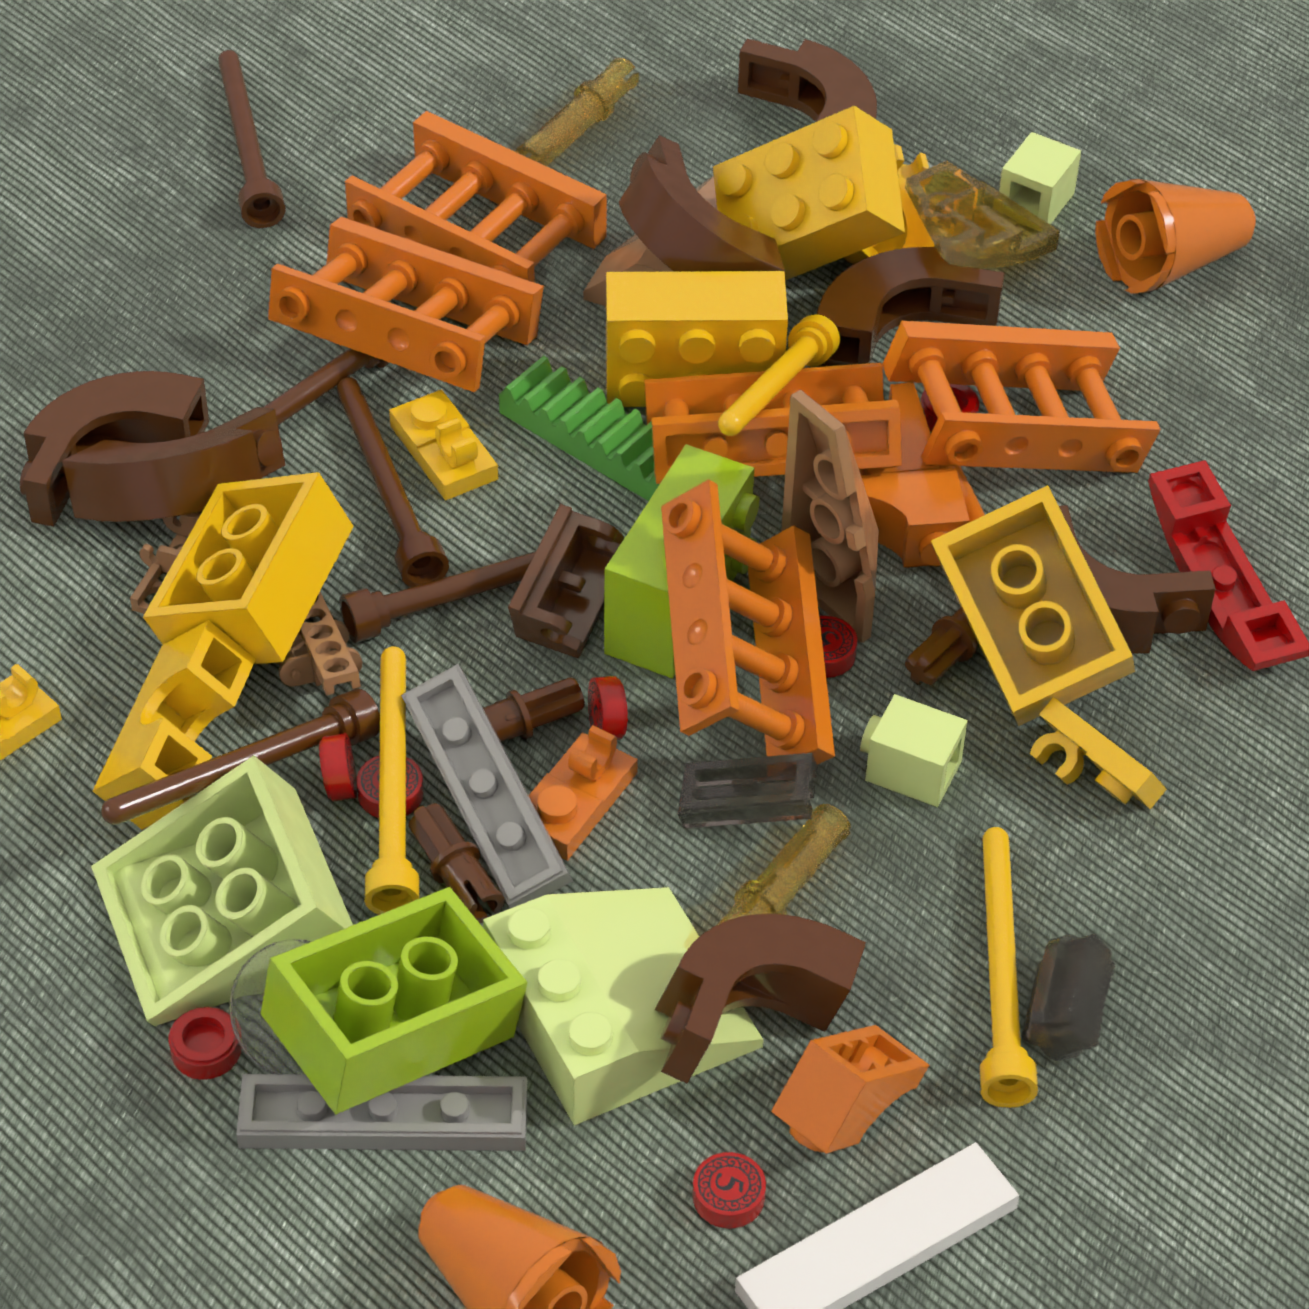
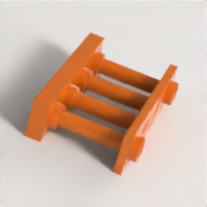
[345,111,607,283]
[268,217,544,392]
[882,321,1161,473]
[644,362,902,484]
[661,479,835,780]

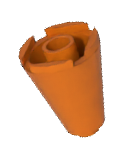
[1095,179,1256,294]
[418,1185,621,1309]

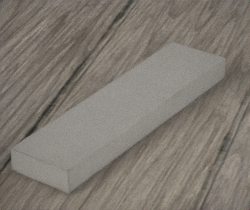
[401,664,573,908]
[236,1074,528,1151]

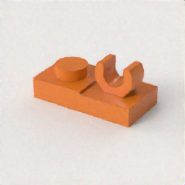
[529,725,638,861]

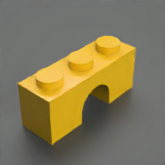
[92,620,256,830]

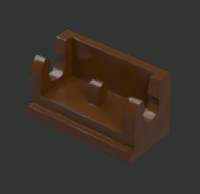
[508,504,620,659]

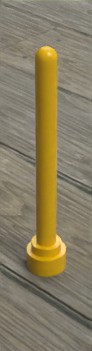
[718,314,840,436]
[365,646,419,915]
[980,827,1038,1108]

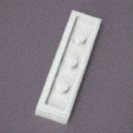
[735,1142,1019,1309]

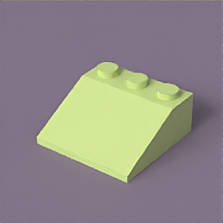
[91,755,353,1026]
[483,887,763,1125]

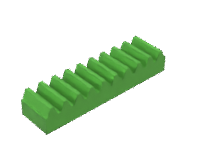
[499,356,660,501]

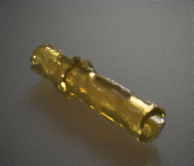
[515,57,639,166]
[717,804,851,925]

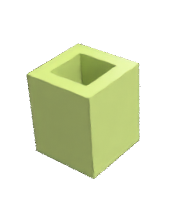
[997,132,1081,230]
[860,694,968,807]

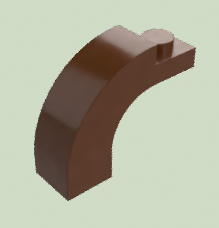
[738,38,877,122]
[619,135,785,272]
[817,247,1005,367]
[20,371,209,527]
[62,407,286,522]
[1059,505,1215,654]
[655,914,866,1084]

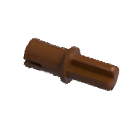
[905,607,978,685]
[483,677,585,742]
[409,803,505,923]

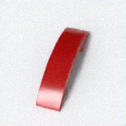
[1148,460,1309,671]

